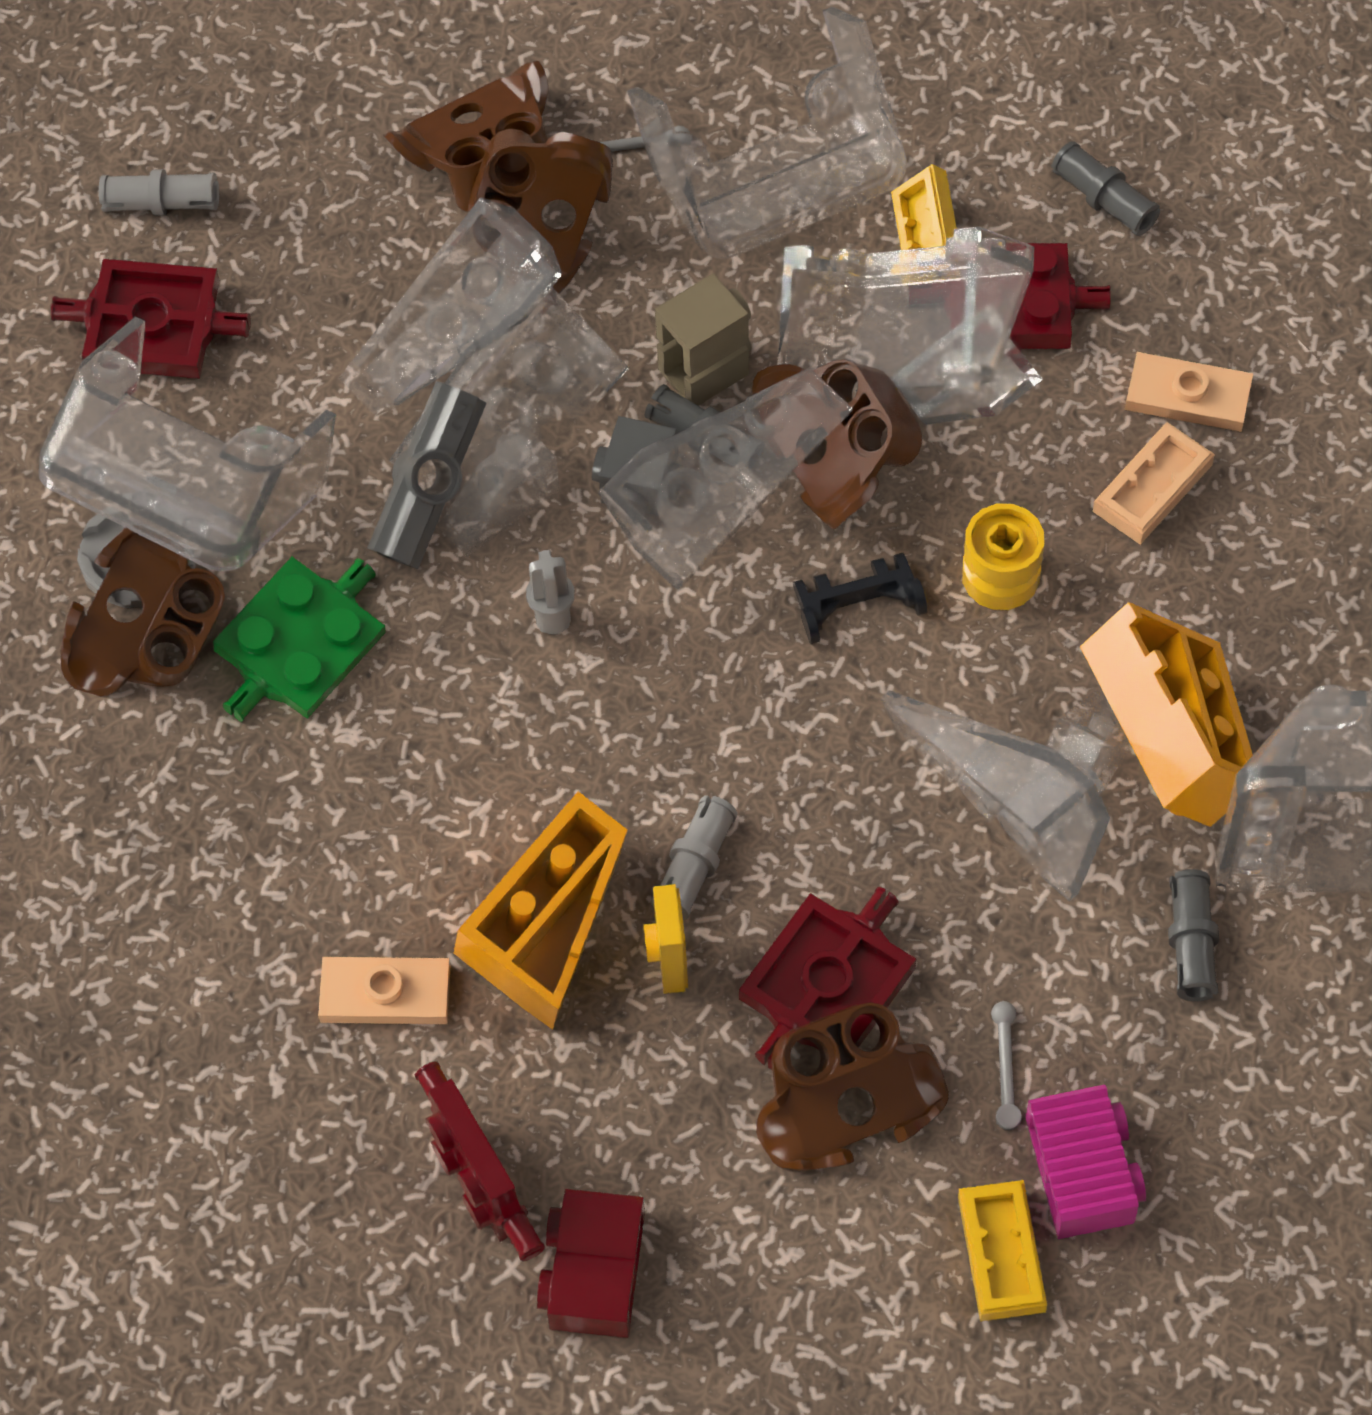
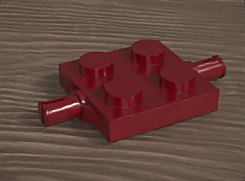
[911,243,1111,349]
[51,259,251,379]
[739,887,916,1070]
[414,1061,545,1261]

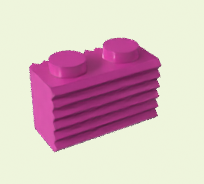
[1025,1084,1146,1239]

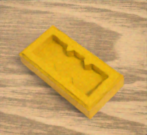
[891,164,964,289]
[643,884,688,994]
[958,1180,1047,1322]

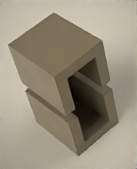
[655,273,752,406]

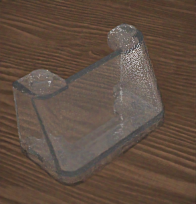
[777,227,1035,394]

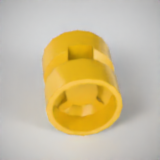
[962,503,1044,610]

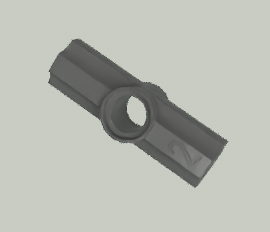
[367,382,487,569]

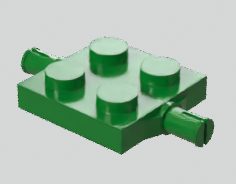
[213,556,386,722]

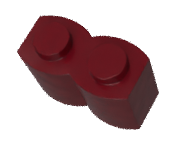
[537,1189,645,1338]

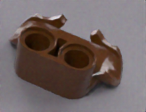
[383,61,549,212]
[468,129,613,304]
[752,359,922,530]
[60,522,225,697]
[756,1002,949,1171]

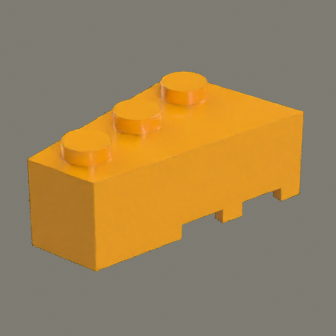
[1080,602,1261,827]
[453,791,628,1030]

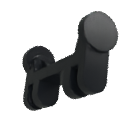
[793,553,927,644]

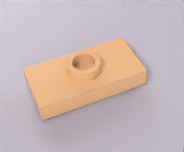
[1125,352,1253,432]
[1093,422,1215,545]
[318,957,451,1024]

